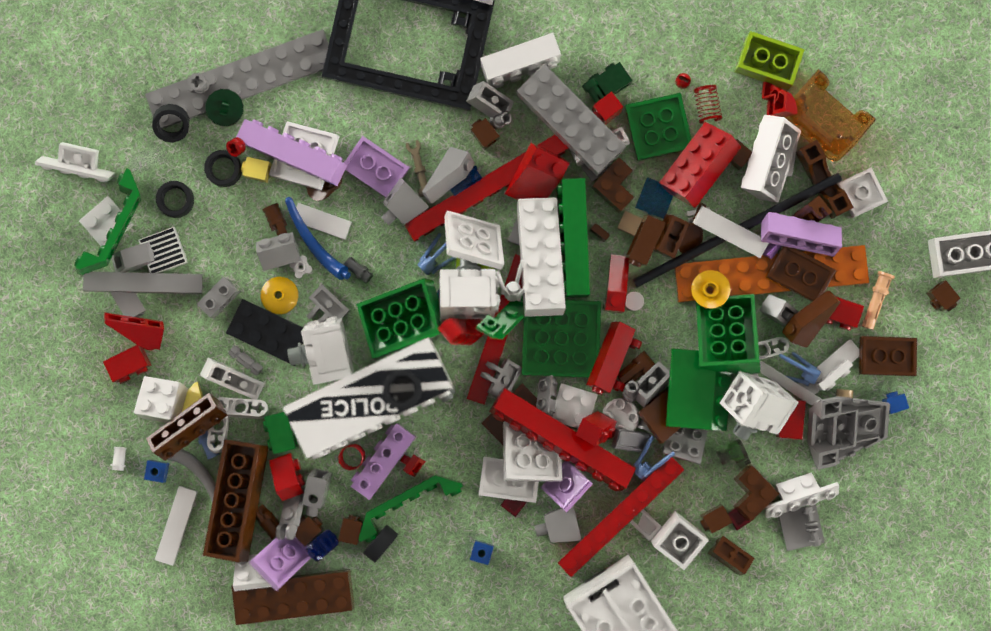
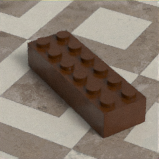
[203,439,269,563]
[231,569,355,625]

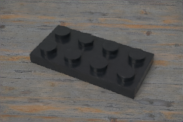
[226,299,304,366]

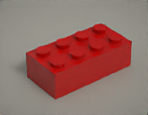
[659,122,741,208]

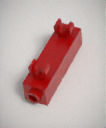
[586,321,642,395]

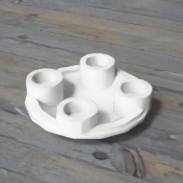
[603,398,640,431]

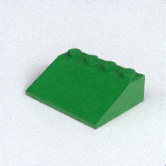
[356,278,441,359]
[696,294,761,374]
[666,348,731,431]

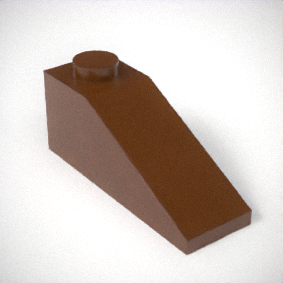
[782,291,841,348]

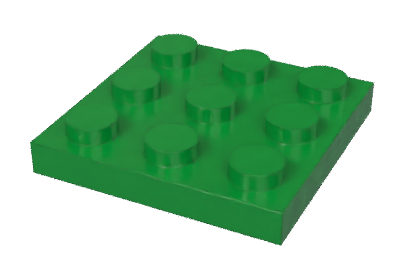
[625,93,692,161]

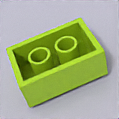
[734,31,805,90]

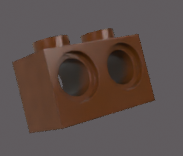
[654,214,690,258]

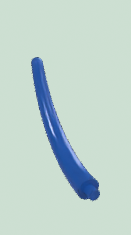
[285,197,351,280]

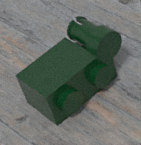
[582,62,633,104]

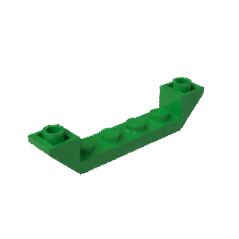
[74,168,141,275]
[476,295,524,339]
[359,475,464,543]

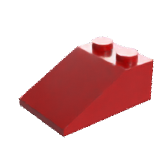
[505,143,570,200]

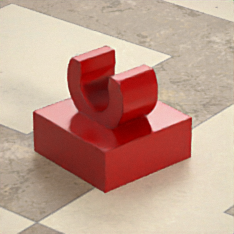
[400,454,426,477]

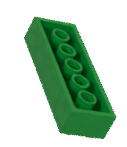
[557,178,590,298]

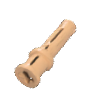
[862,271,895,330]

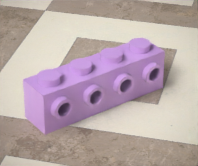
[761,212,842,257]
[351,423,416,500]

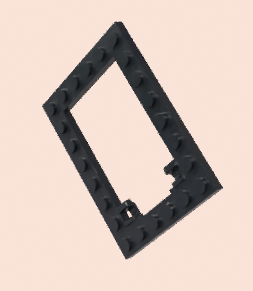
[321,0,495,111]

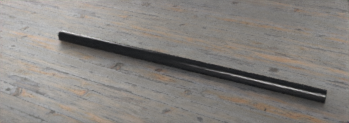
[633,173,842,288]

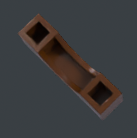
[796,140,854,219]

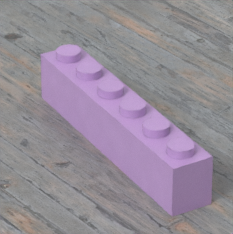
[236,119,347,186]

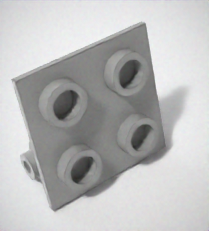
[662,428,708,465]
[779,504,825,551]

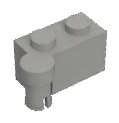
[466,81,514,129]
[622,361,670,407]

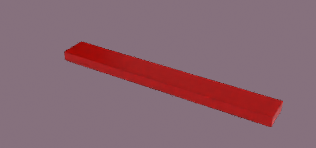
[466,254,522,405]

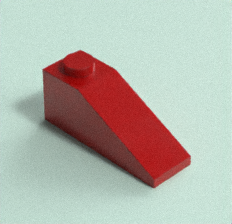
[604,254,629,313]
[104,312,164,350]

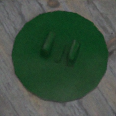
[205,89,244,126]

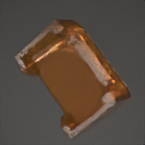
[784,69,876,162]

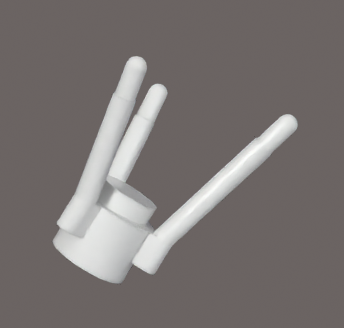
[496,260,527,301]

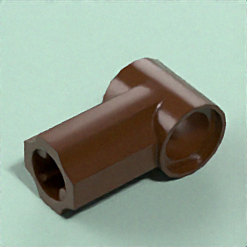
[617,350,655,387]

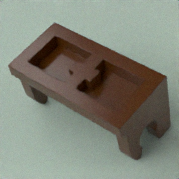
[790,196,832,222]
[708,536,755,576]

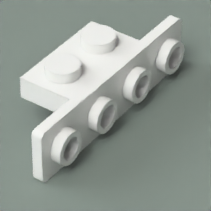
[35,142,115,182]
[798,340,859,401]
[765,472,839,519]

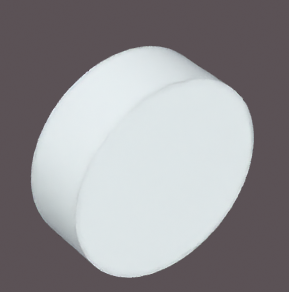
[625,292,644,311]

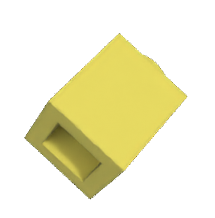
[241,157,272,183]

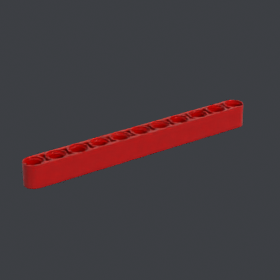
[404,134,568,242]

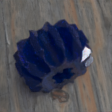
[306,529,339,562]

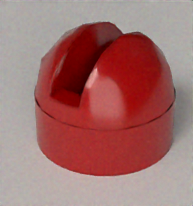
[675,73,691,89]

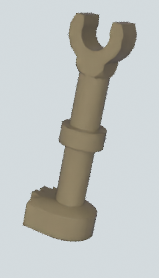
[406,140,427,197]

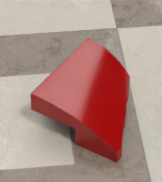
[762,82,798,117]

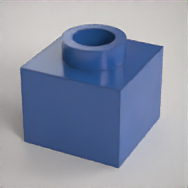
[882,391,909,414]
[144,460,169,483]
[470,540,494,565]

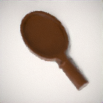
[679,203,706,254]

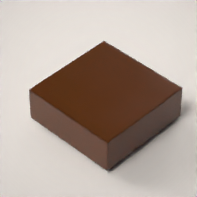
[590,223,610,242]

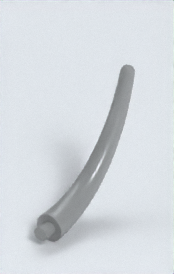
[168,449,216,502]

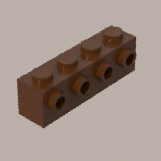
[146,393,228,461]

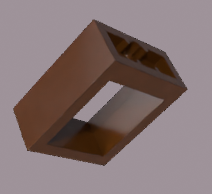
[625,215,666,267]

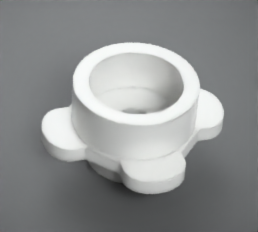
[290,256,312,278]

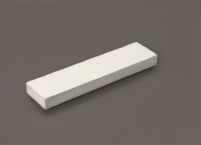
[693,206,769,258]
[155,486,198,566]

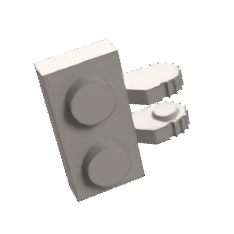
[307,284,350,323]
[480,358,522,398]

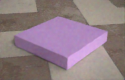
[540,461,593,513]

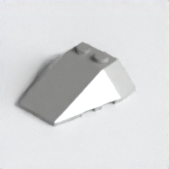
[807,396,890,470]

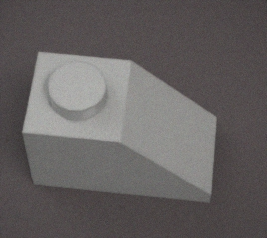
[759,294,798,327]

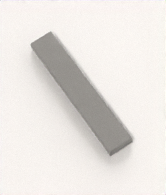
[83,272,202,294]

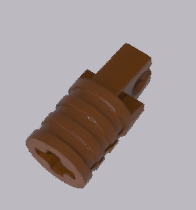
[262,203,287,236]
[256,505,279,540]

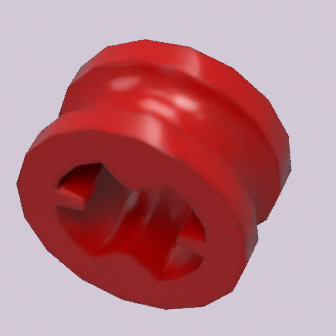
[226,137,246,157]

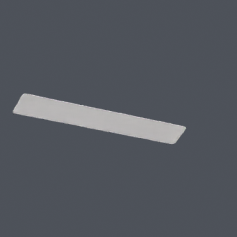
[760,361,823,406]

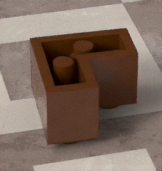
[592,158,634,214]
[733,465,779,521]

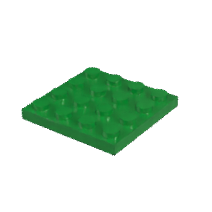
[522,300,601,378]

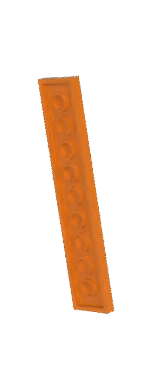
[675,245,869,303]

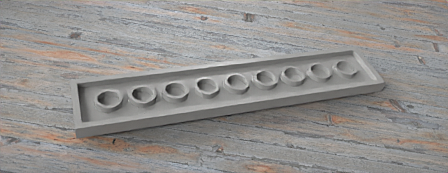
[145,29,329,129]

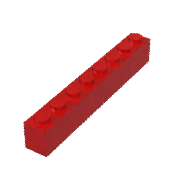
[489,388,636,492]
[558,457,684,577]

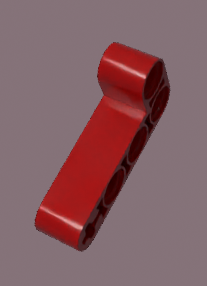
[438,318,484,345]

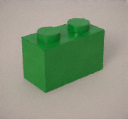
[263,412,298,454]

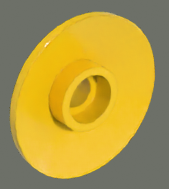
[691,270,730,309]
[261,277,299,314]

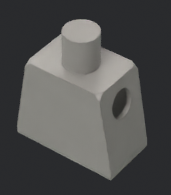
[381,178,429,225]
[302,468,332,517]
[534,506,582,543]

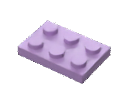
[344,136,410,198]
[249,537,315,591]

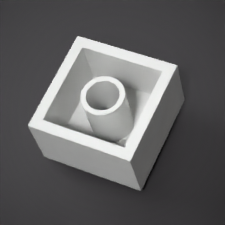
[134,376,188,423]
[651,511,709,570]

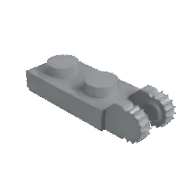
[275,487,305,540]

